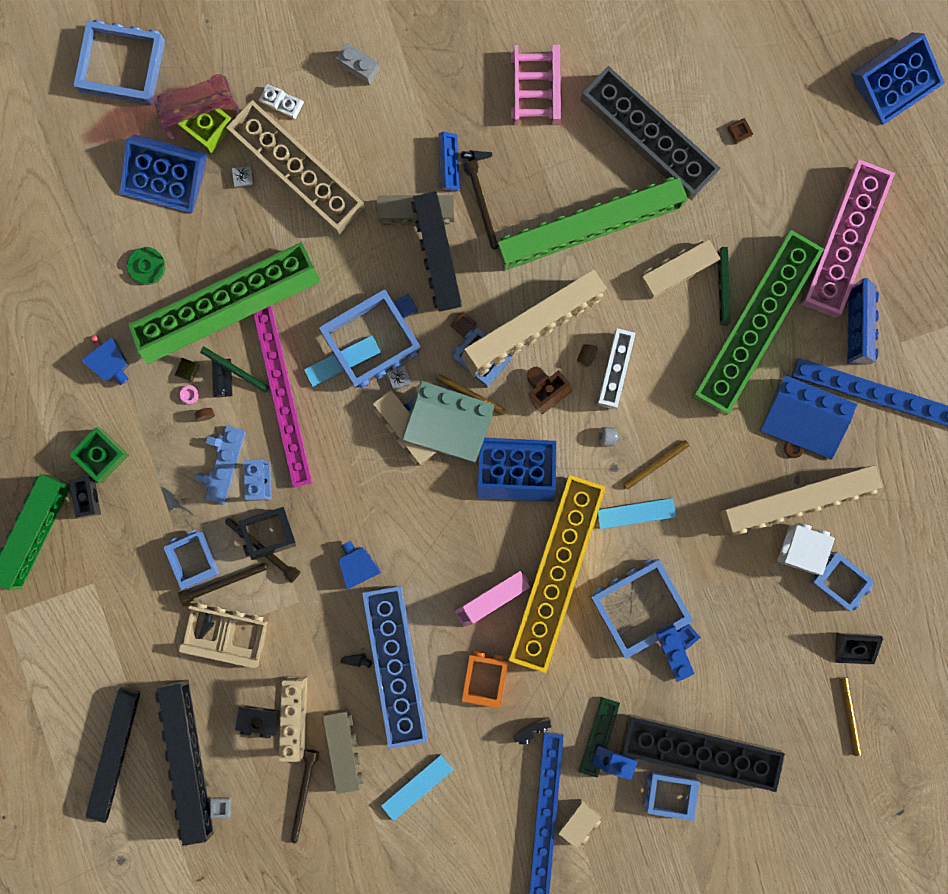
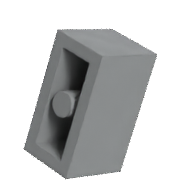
[336,42,380,85]

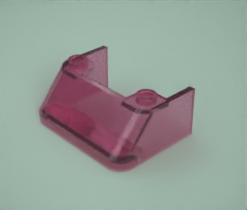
[154,74,241,140]

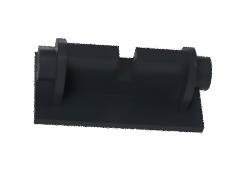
[212,357,233,397]

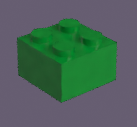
[69,427,129,483]

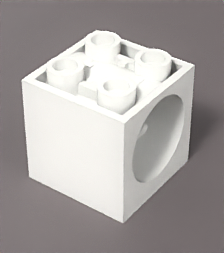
[777,523,835,575]

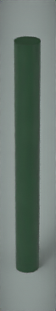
[200,346,269,393]

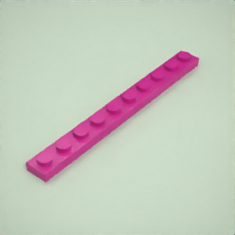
[254,305,313,488]

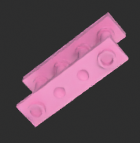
[511,45,561,125]

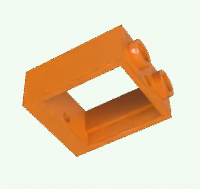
[462,651,508,708]

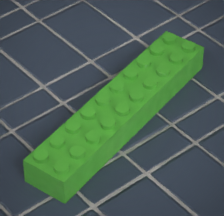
[497,177,688,271]
[692,230,824,416]
[128,242,321,365]

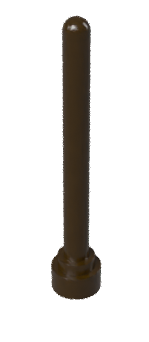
[463,160,498,250]
[225,518,301,583]
[178,563,268,607]
[290,749,319,843]

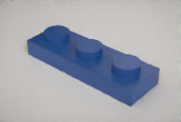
[438,131,460,192]
[655,624,695,682]

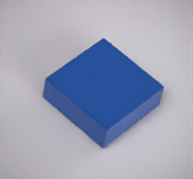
[393,293,418,319]
[677,624,701,650]

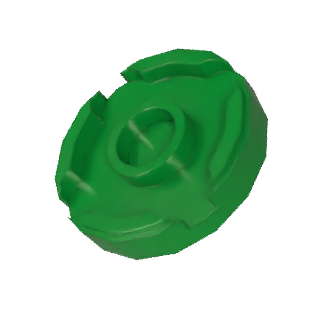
[127,247,166,285]

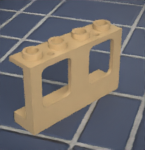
[179,603,268,668]
[279,676,308,762]

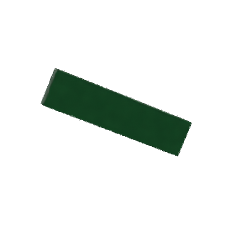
[717,247,731,326]
[579,697,620,778]

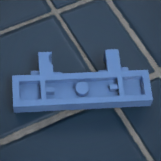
[195,425,246,504]

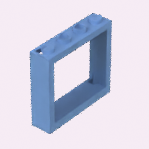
[74,20,165,105]
[319,289,421,389]
[590,558,693,659]

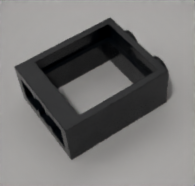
[237,506,296,560]

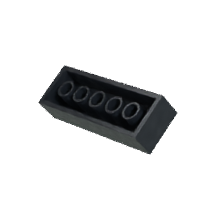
[411,191,462,312]

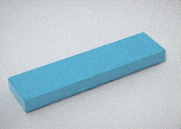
[304,336,381,387]
[598,498,676,529]
[381,755,453,821]

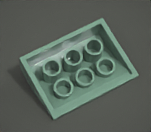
[402,381,494,463]

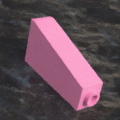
[454,571,530,627]

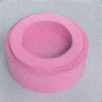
[179,385,199,404]

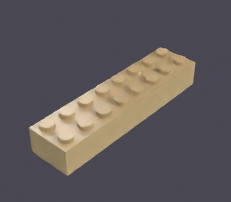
[226,100,365,235]
[461,270,607,377]
[719,465,883,535]

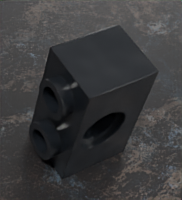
[69,476,101,518]
[235,705,280,738]

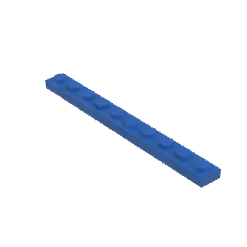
[792,358,948,427]
[529,732,564,894]

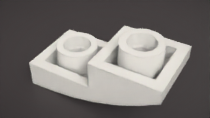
[259,84,304,119]

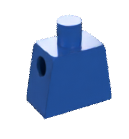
[82,338,129,386]
[339,541,382,589]
[592,745,637,780]

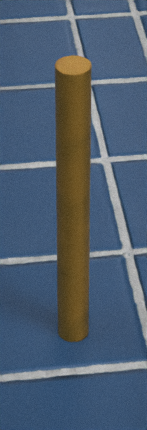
[435,374,506,416]
[623,440,690,490]
[840,677,862,756]

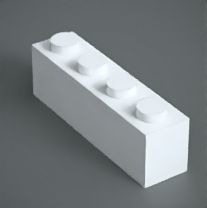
[597,328,636,409]

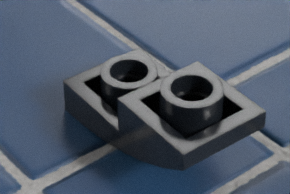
[514,717,552,745]

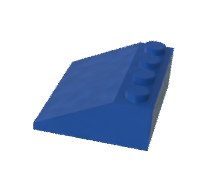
[851,32,945,125]
[119,134,207,213]
[847,278,879,364]
[760,375,857,460]
[477,438,556,502]

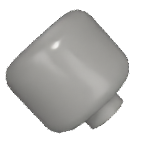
[599,427,619,446]

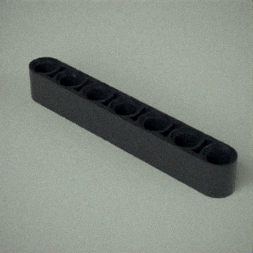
[86,687,140,823]

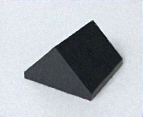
[835,632,883,665]

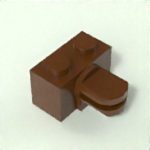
[527,366,572,415]

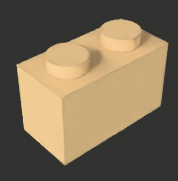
[558,799,601,849]

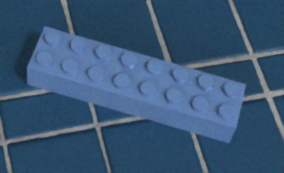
[362,585,428,749]

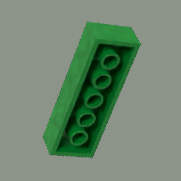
[0,474,71,590]

